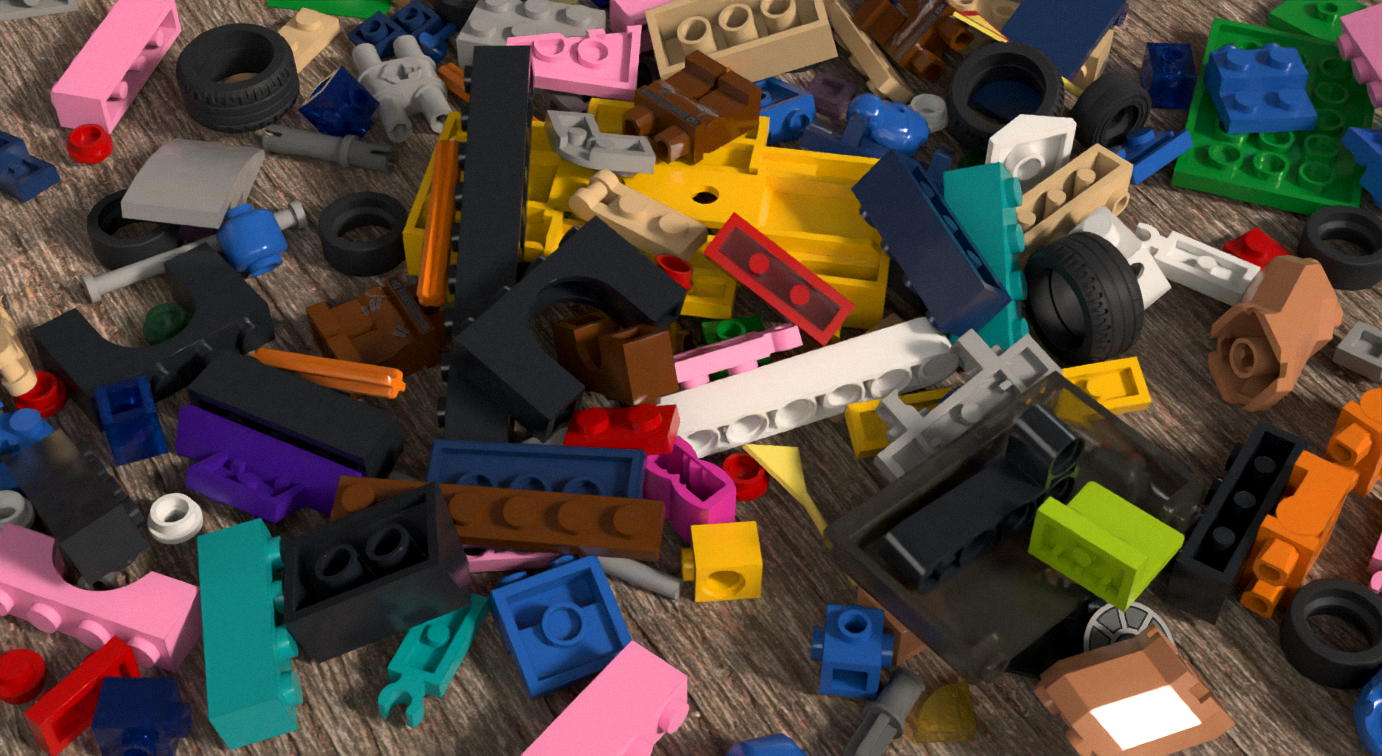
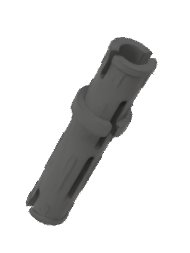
[262,124,398,175]

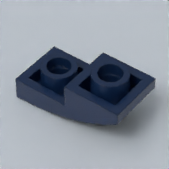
[347,0,444,59]

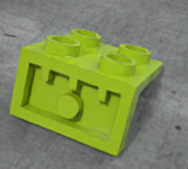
[1028,481,1184,612]

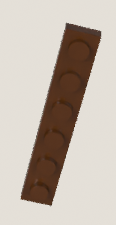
[329,475,666,561]

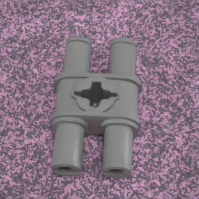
[352,35,453,142]

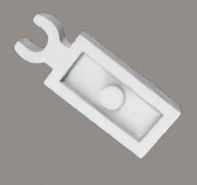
[1135,223,1261,306]

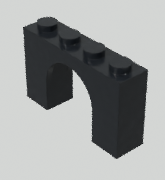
[451,215,688,444]
[30,242,276,433]

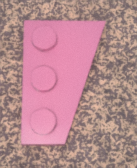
[506,25,642,102]

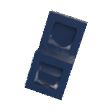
[0,130,61,203]

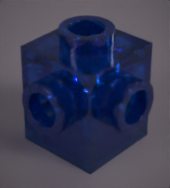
[298,66,380,139]

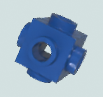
[810,604,894,700]

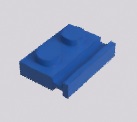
[1108,127,1193,185]

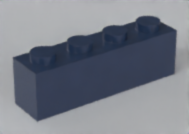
[851,148,1012,337]

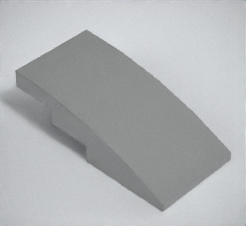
[121,138,265,229]

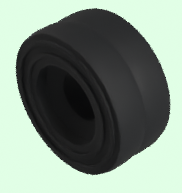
[1069,72,1151,149]

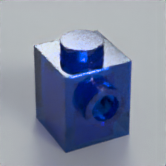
[1139,42,1197,110]
[94,375,169,467]
[91,677,191,756]

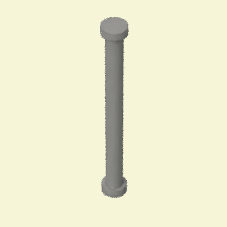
[81,200,308,304]

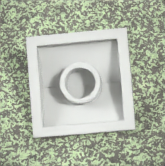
[985,114,1077,195]

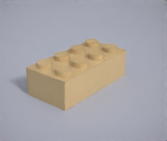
[645,0,838,83]

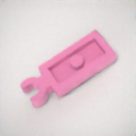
[673,322,803,389]

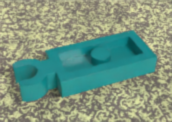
[378,593,490,728]

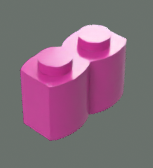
[642,435,736,544]

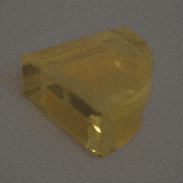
[916,681,976,743]

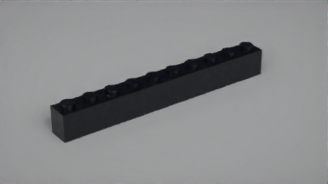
[437,45,535,443]

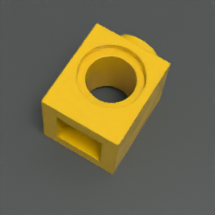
[680,521,763,603]

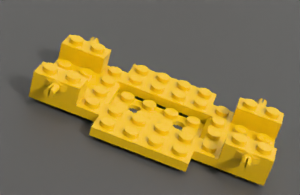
[402,98,890,347]

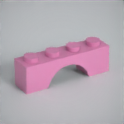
[0,522,203,673]

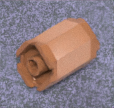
[1207,255,1343,412]
[1033,623,1236,756]

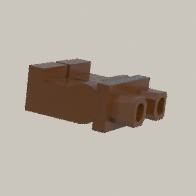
[852,0,974,83]
[622,50,762,165]
[305,275,451,400]

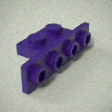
[175,404,362,524]

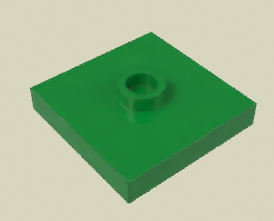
[1266,0,1368,42]

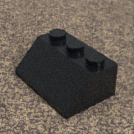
[283,481,472,664]

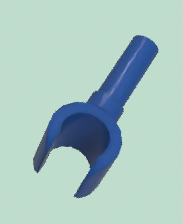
[419,23,456,64]

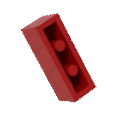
[703,212,856,348]

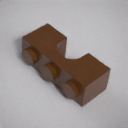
[551,310,679,407]

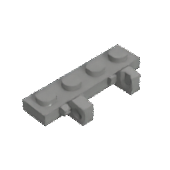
[872,328,1063,502]

